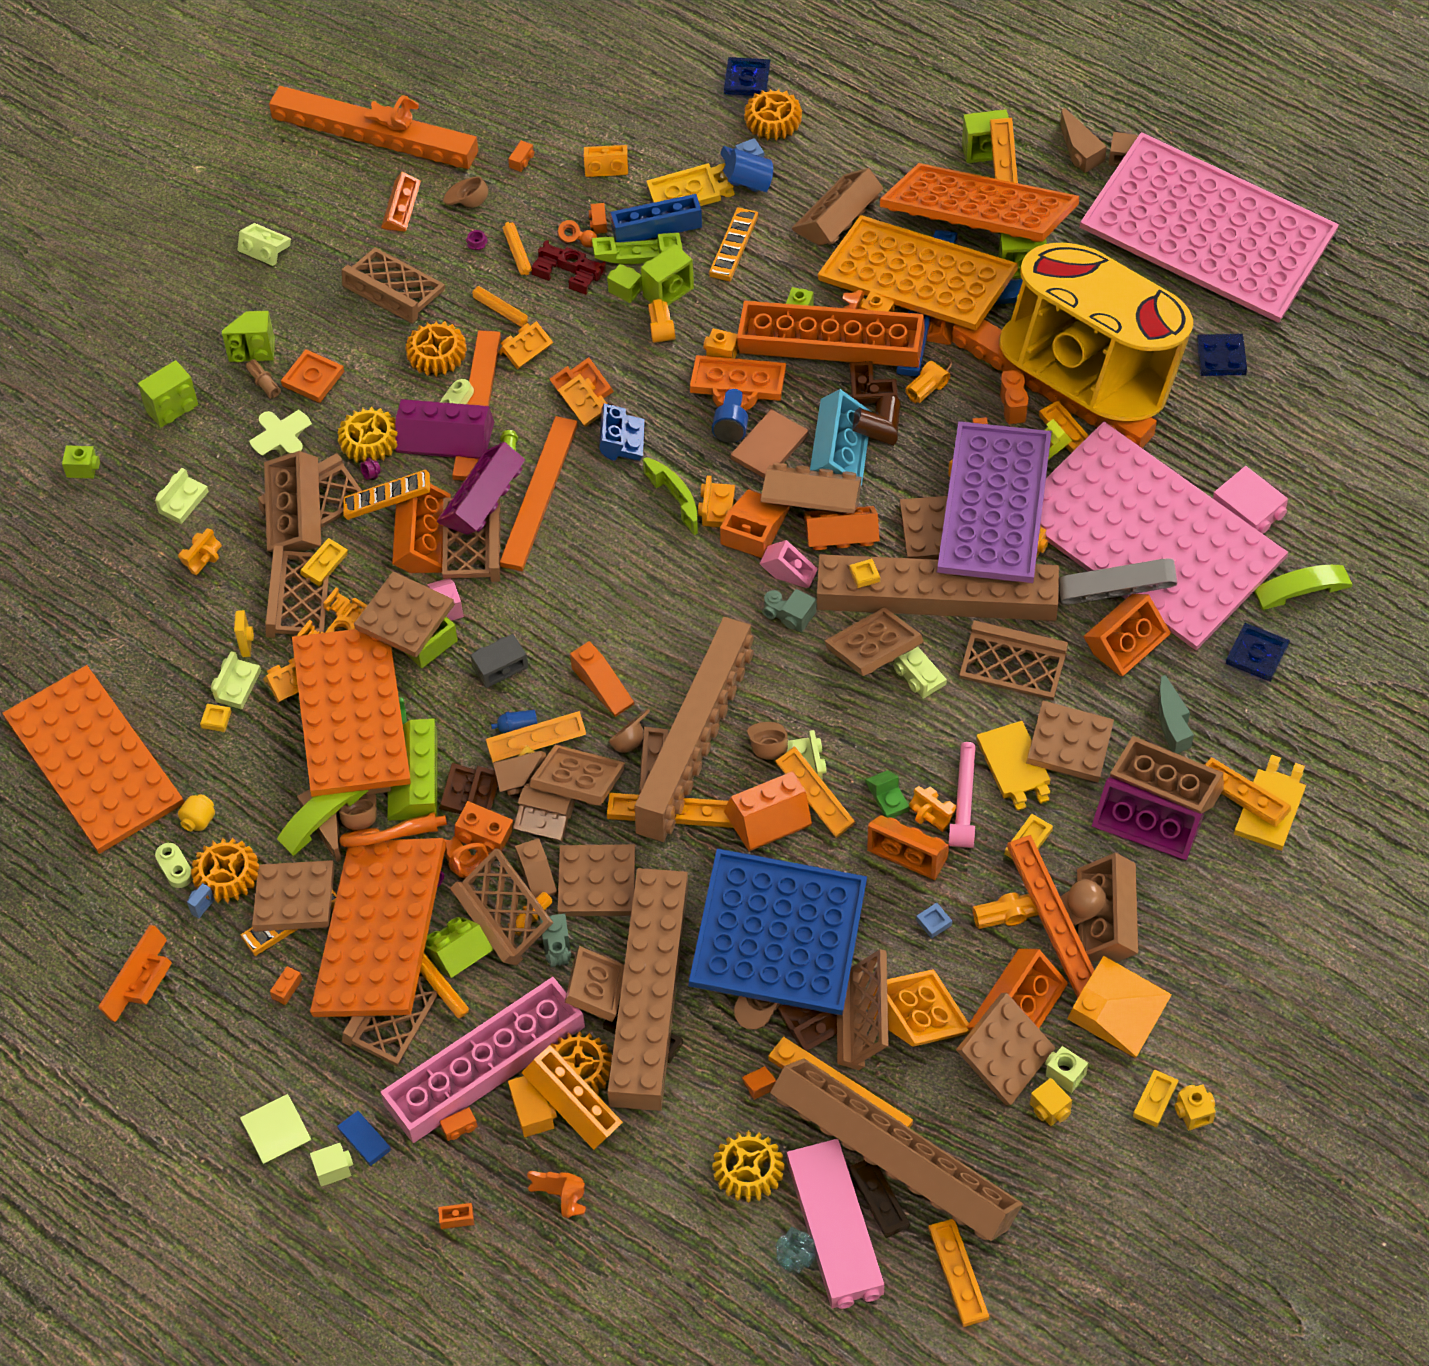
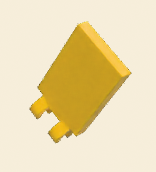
[647,163,735,206]
[976,721,1050,811]
[1234,755,1306,851]

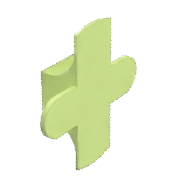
[249,410,312,456]

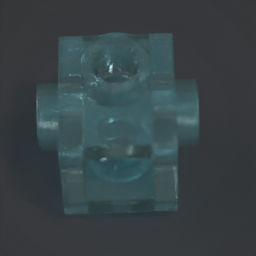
[775,1226,816,1274]

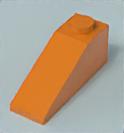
[570,641,634,717]

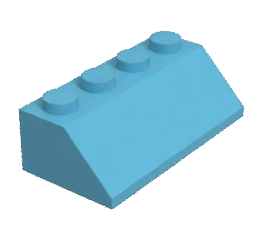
[810,389,872,486]

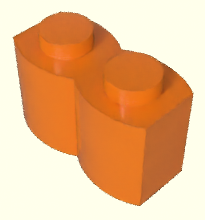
[1000,370,1028,424]

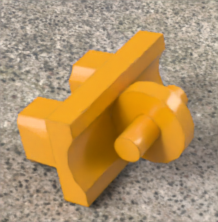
[178,528,222,575]
[909,786,956,832]

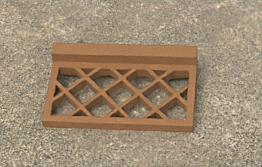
[342,247,445,324]
[258,453,362,528]
[442,497,501,582]
[266,545,329,638]
[959,620,1068,700]
[450,848,553,966]
[837,949,888,1070]
[342,973,438,1067]

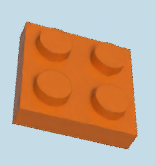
[281,349,345,403]

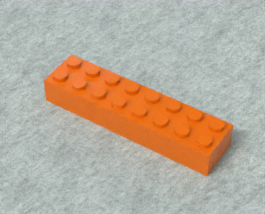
[737,301,925,368]

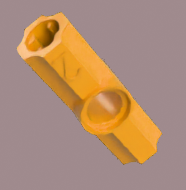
[972,892,1038,929]

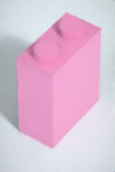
[1213,466,1288,534]

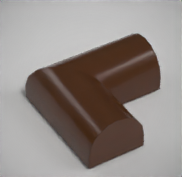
[850,362,898,404]
[853,395,900,446]

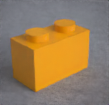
[508,1076,557,1138]

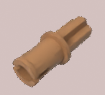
[246,359,281,399]

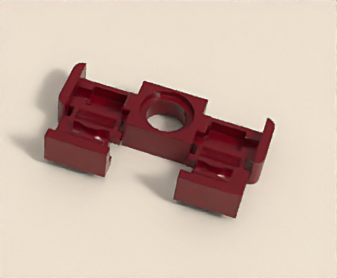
[531,240,606,295]

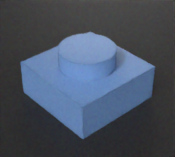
[735,138,764,158]
[187,883,215,918]
[916,903,952,939]

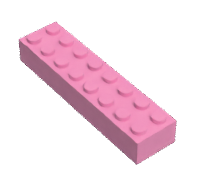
[380,977,585,1143]

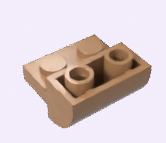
[513,783,576,841]

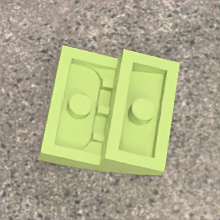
[240,1094,311,1164]

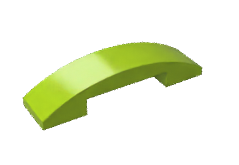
[592,233,683,264]
[643,457,698,535]
[1254,564,1353,610]
[277,790,368,856]

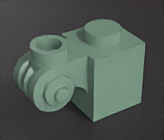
[762,589,816,633]
[540,913,571,967]

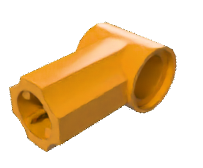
[648,299,676,343]
[905,361,951,403]

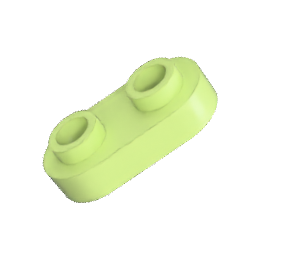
[440,379,474,404]
[155,843,193,888]

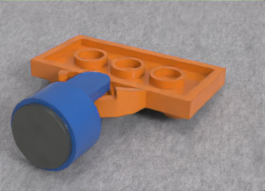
[690,355,786,443]

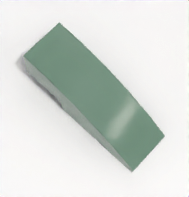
[1158,675,1194,754]

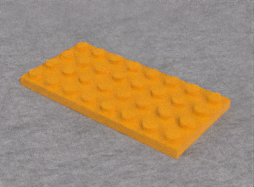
[817,215,1018,331]

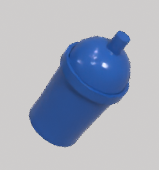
[491,709,537,734]

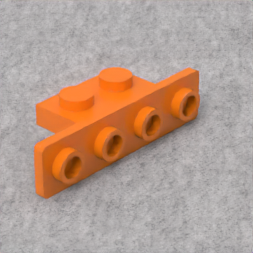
[98,925,172,1022]

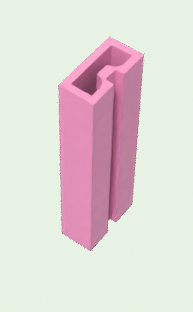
[787,1139,884,1309]

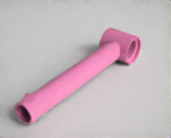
[949,742,975,848]

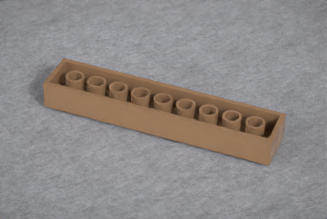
[817,554,1059,621]
[635,617,754,842]
[608,868,689,1111]
[770,1058,1023,1241]

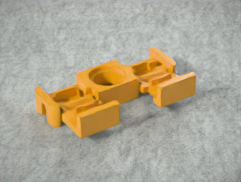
[297,588,367,636]

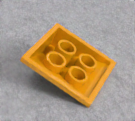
[1067,956,1172,1058]
[867,969,970,1047]

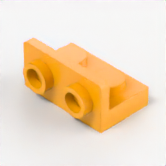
[584,145,628,177]
[498,321,553,370]
[558,374,607,427]
[698,475,735,527]
[263,658,299,703]

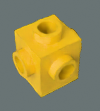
[1174,1084,1216,1131]

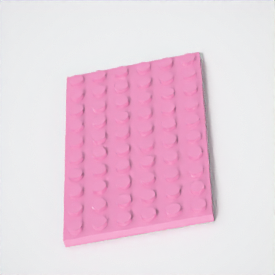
[1079,132,1339,323]
[1040,422,1288,651]

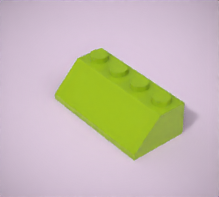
[387,718,438,821]

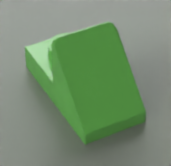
[865,770,909,818]

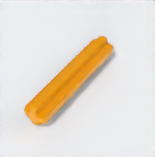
[503,222,532,276]
[472,286,528,327]
[420,954,469,1018]

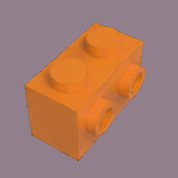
[455,801,513,853]

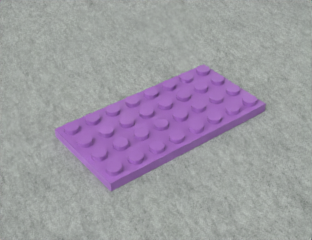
[937,421,1052,583]

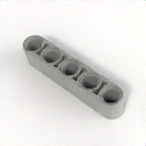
[1058,559,1177,604]

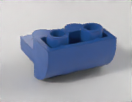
[720,146,773,193]
[599,403,645,461]

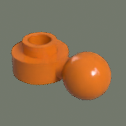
[557,220,597,248]

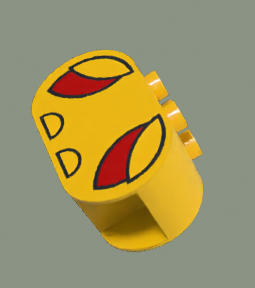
[999,243,1193,421]

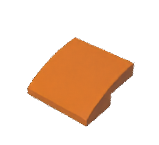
[549,357,614,411]

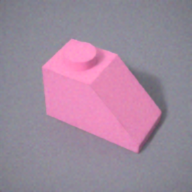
[760,540,818,588]
[427,578,464,621]

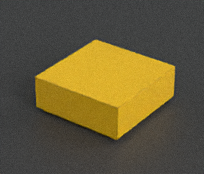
[849,559,880,588]
[200,704,232,732]

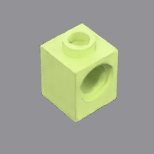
[1045,1046,1088,1093]

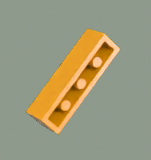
[521,1045,623,1150]

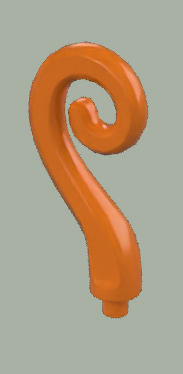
[339,812,447,847]

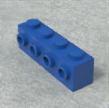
[610,194,702,242]

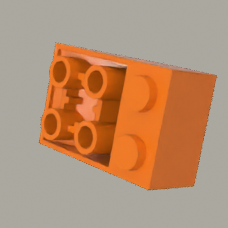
[720,489,791,558]

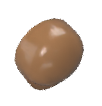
[443,176,489,208]
[608,709,650,753]
[747,722,788,760]
[338,794,377,830]
[1060,879,1106,926]
[734,996,781,1030]

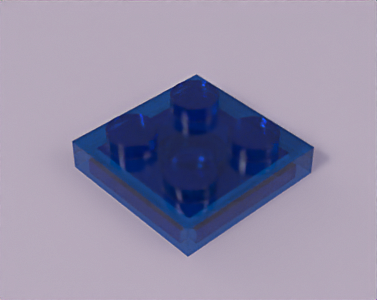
[724,57,771,96]
[1197,334,1247,376]
[1226,623,1290,682]

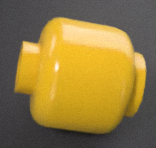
[178,794,215,832]

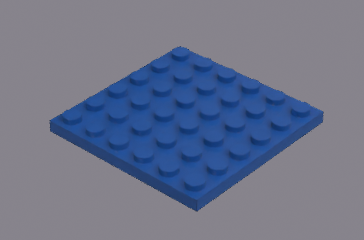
[688,849,867,1015]

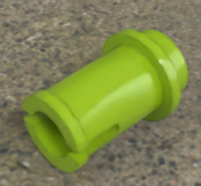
[500,430,518,451]

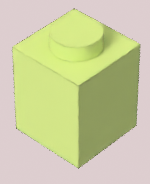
[310,1143,353,1187]

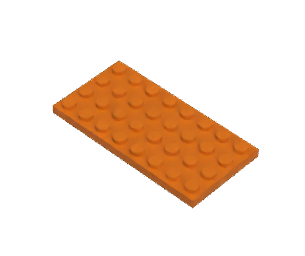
[880,163,1079,242]
[292,629,411,797]
[2,665,184,854]
[310,838,446,1017]

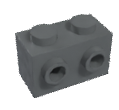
[470,634,529,688]

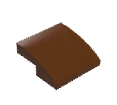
[439,763,498,814]
[776,1004,837,1051]

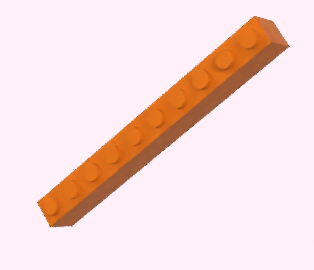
[269,85,478,170]
[952,320,1157,448]

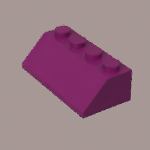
[395,399,494,459]
[436,442,525,535]
[1092,776,1205,860]

